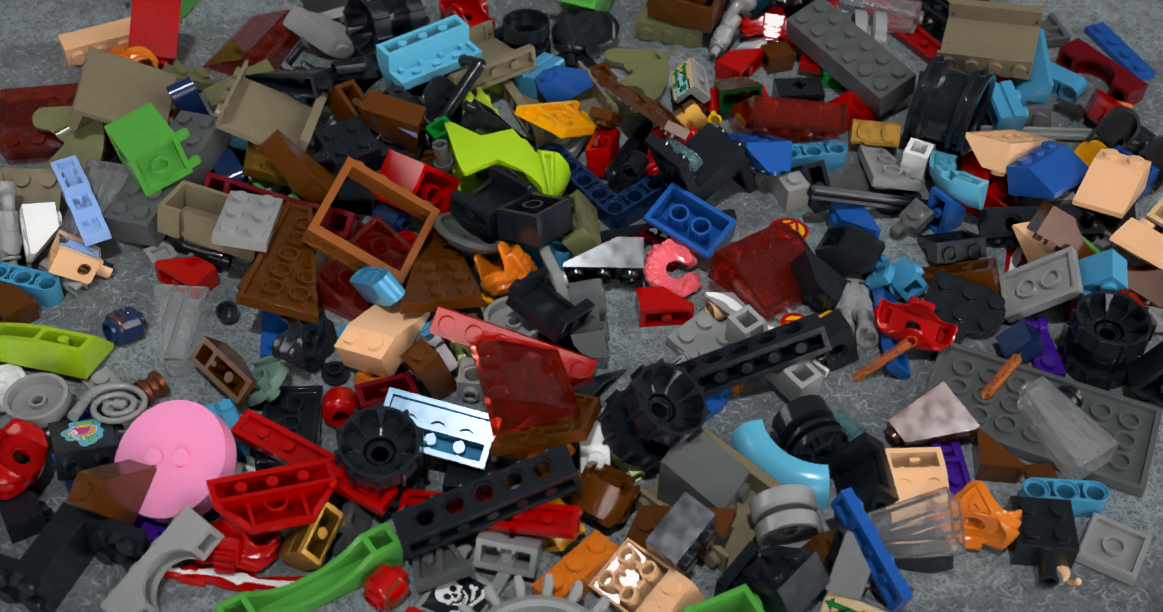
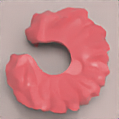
[643,238,702,297]

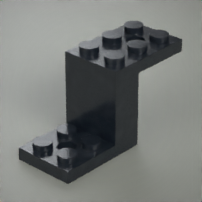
[645,122,758,201]
[0,502,150,612]

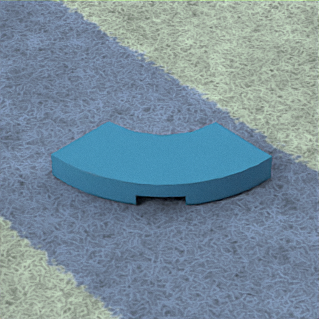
[857,255,895,290]

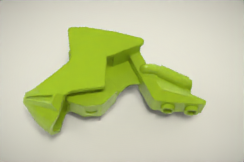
[444,86,571,197]

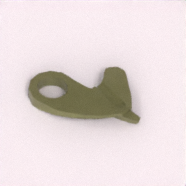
[604,48,671,117]
[32,106,105,186]

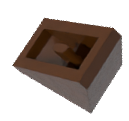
[972,429,1026,484]

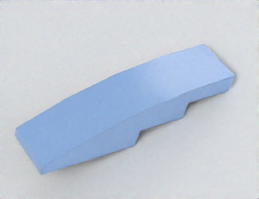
[50,155,112,247]

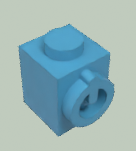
[886,256,929,301]

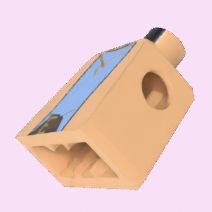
[48,229,114,284]

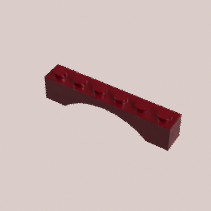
[203,172,361,243]

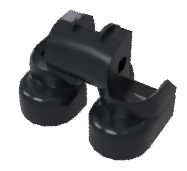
[1086,106,1163,191]

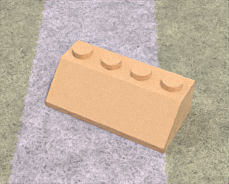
[965,129,1056,176]
[1109,217,1163,270]

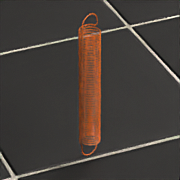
[848,336,917,383]
[981,352,1022,401]

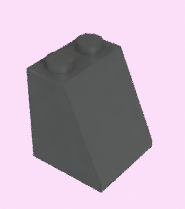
[657,432,751,511]

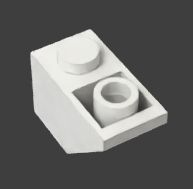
[900,137,937,181]

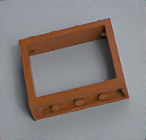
[301,156,440,285]

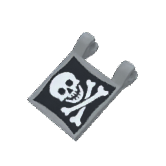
[415,542,514,612]

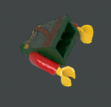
[707,76,778,127]

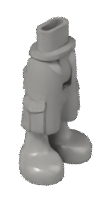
[707,0,757,63]
[0,181,23,265]
[834,273,879,348]

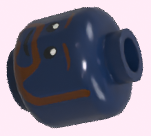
[102,306,146,346]

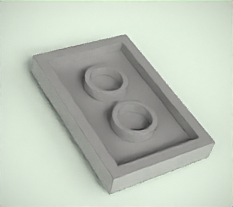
[211,190,283,252]
[999,246,1084,323]

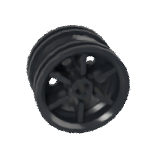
[903,54,996,161]

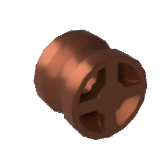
[133,370,170,406]

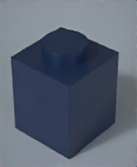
[996,319,1046,364]

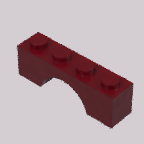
[1055,38,1148,105]

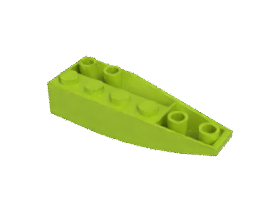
[0,322,114,379]

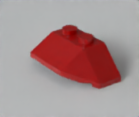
[206,457,338,535]

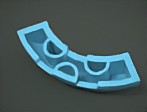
[929,150,989,210]
[731,419,830,508]

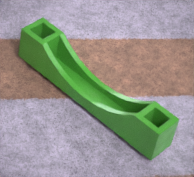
[214,522,404,612]

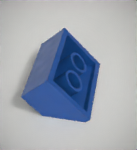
[727,132,792,176]
[1006,140,1089,199]
[643,182,737,260]

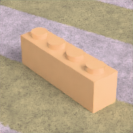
[58,17,131,67]

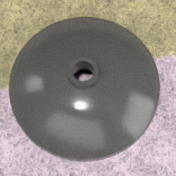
[434,212,511,256]

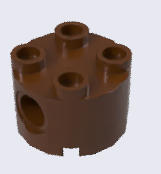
[570,461,641,528]

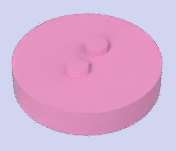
[114,400,237,524]

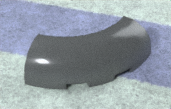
[569,278,610,358]

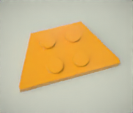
[514,100,596,139]

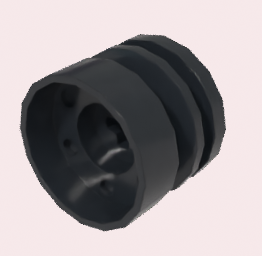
[503,9,550,59]
[771,394,849,464]

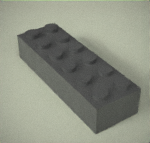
[786,0,916,117]
[103,110,233,248]

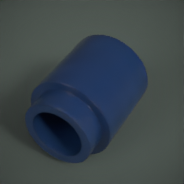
[371,204,411,235]

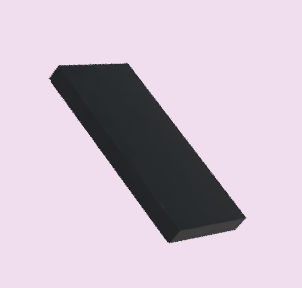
[255,385,323,471]

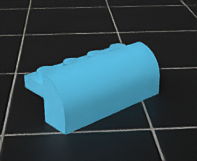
[376,14,483,90]

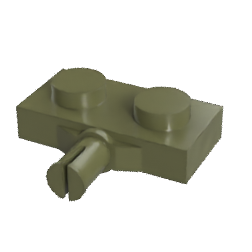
[162,59,214,91]

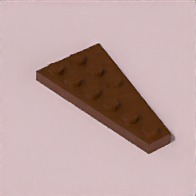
[597,74,690,140]
[236,201,319,325]
[400,228,483,314]

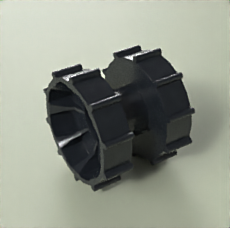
[342,0,427,57]
[1057,288,1157,391]
[597,358,711,472]
[334,402,424,516]

